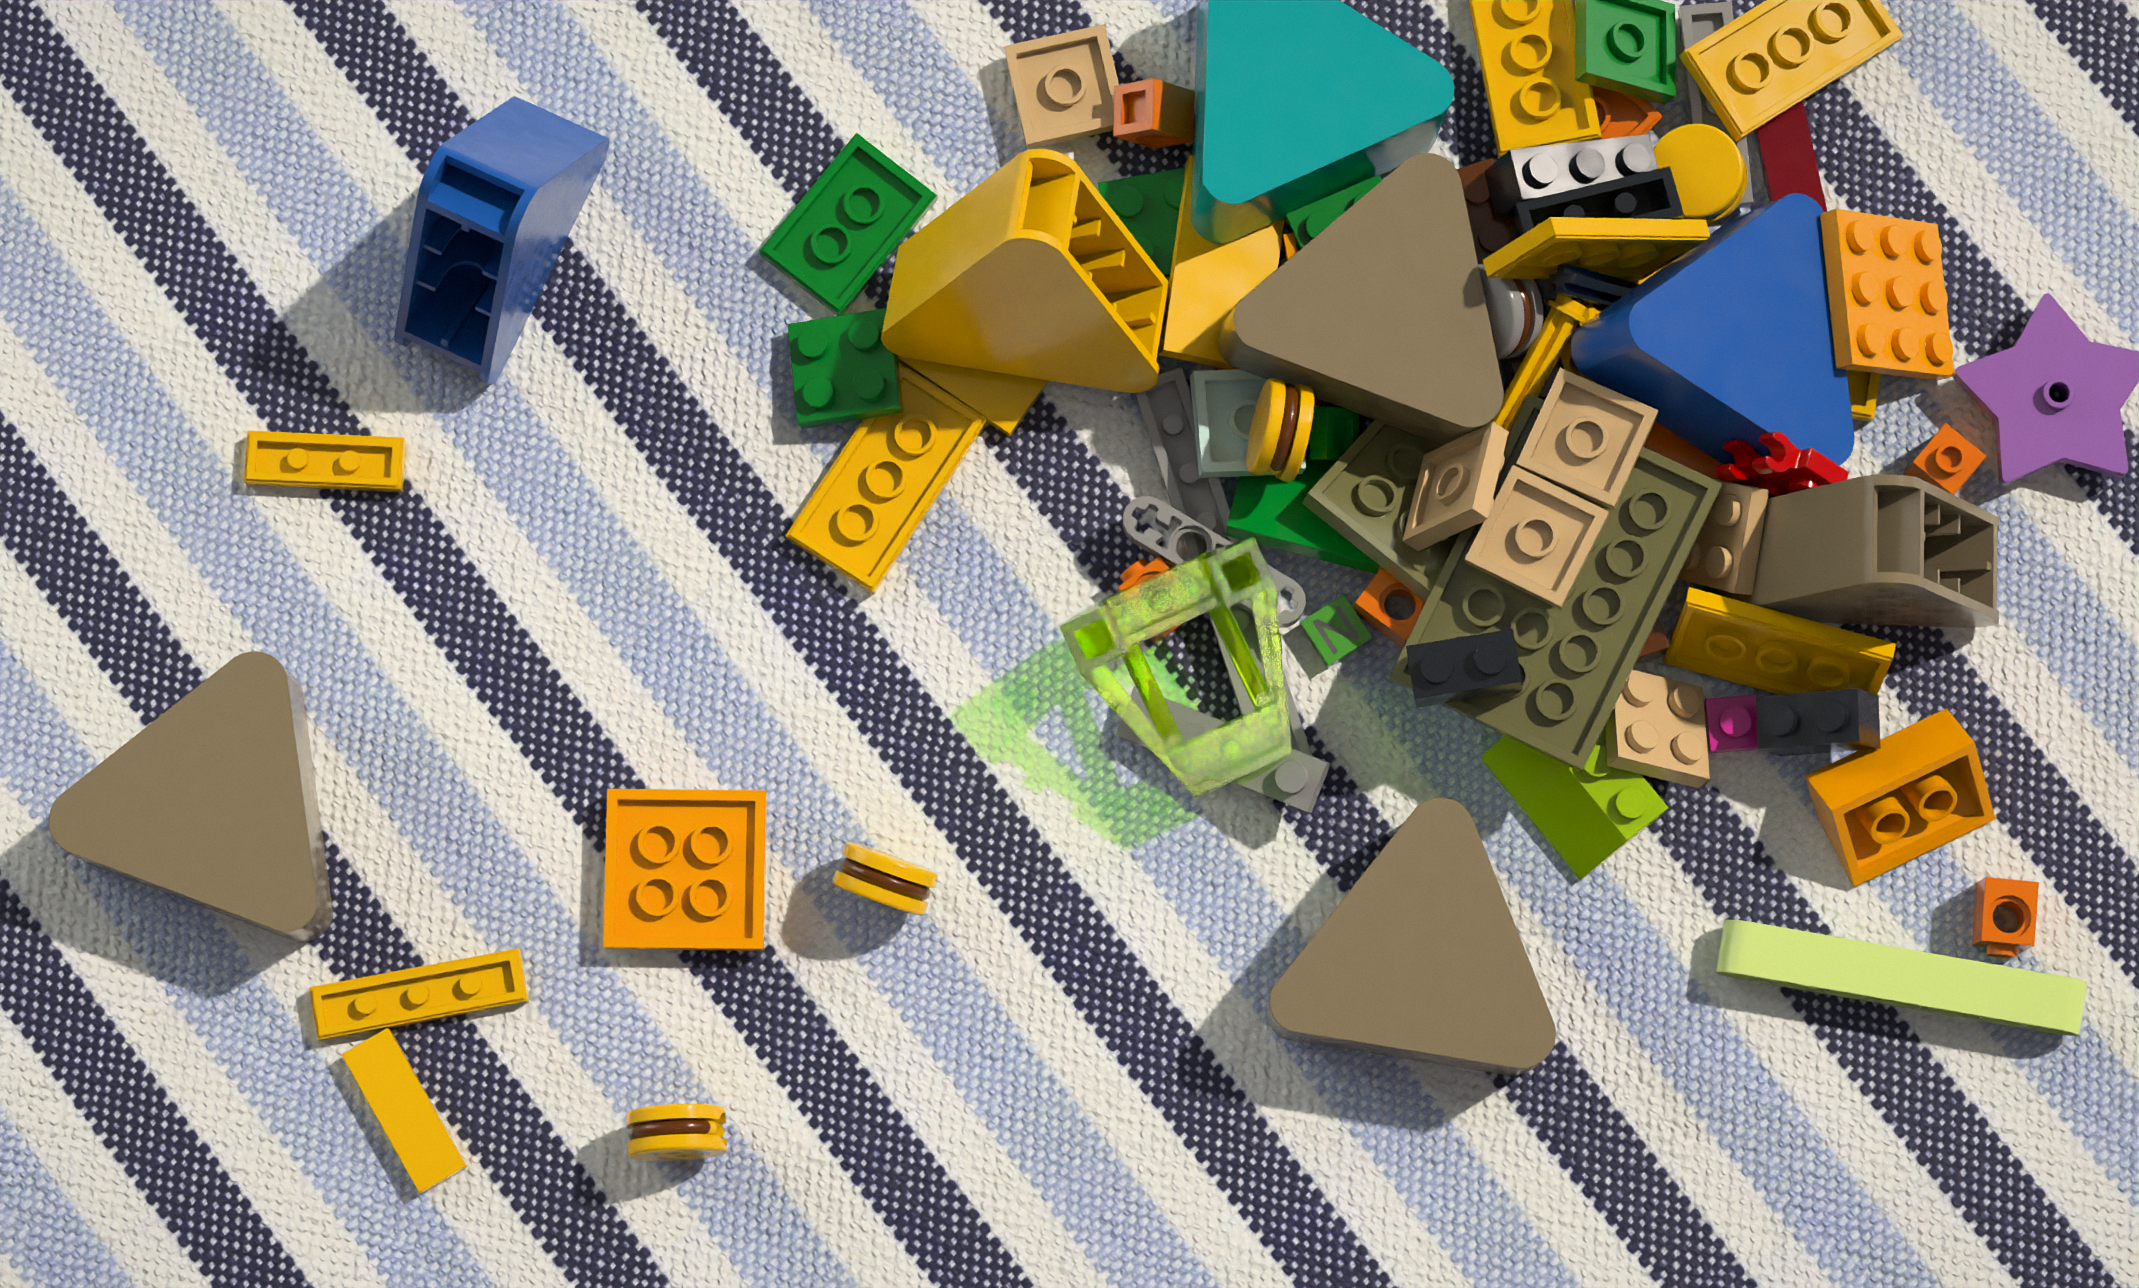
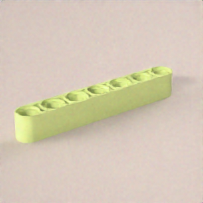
[1716,920,2087,1036]

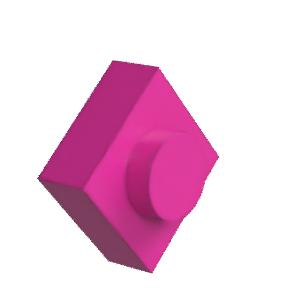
[1704,694,1758,754]

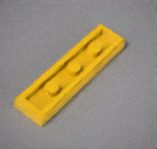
[309,948,529,1041]

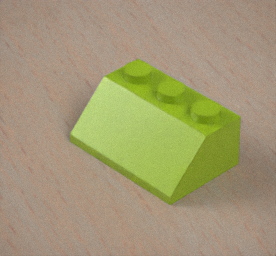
[1480,729,1669,881]

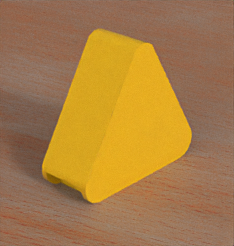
[881,149,1170,393]

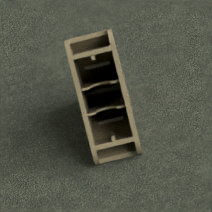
[1217,153,1504,445]
[1717,474,2000,628]
[48,651,333,943]
[1266,797,1556,1076]

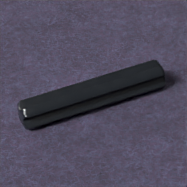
[1549,263,1639,307]

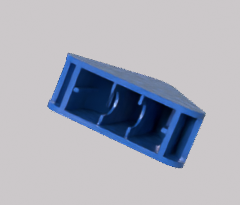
[394,96,609,385]
[1571,193,1854,465]

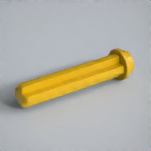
[1489,294,1587,435]

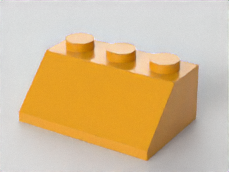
[1805,708,1996,887]

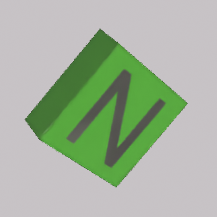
[1299,594,1372,668]

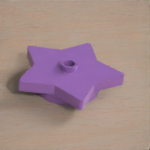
[1952,293,2139,486]

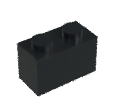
[1406,629,1522,708]
[1756,688,1881,756]

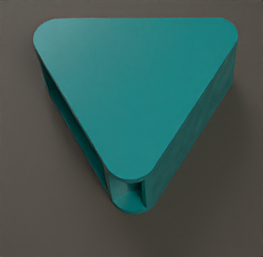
[1191,0,1454,244]

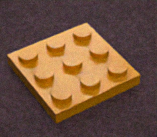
[1820,209,1954,381]
[603,789,767,951]

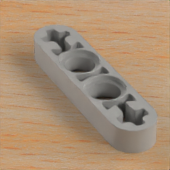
[1123,496,1306,628]

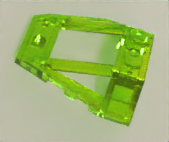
[1058,537,1292,798]

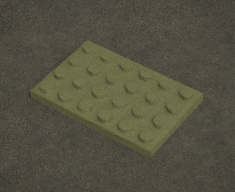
[1389,393,1722,772]

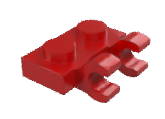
[1715,432,1849,498]

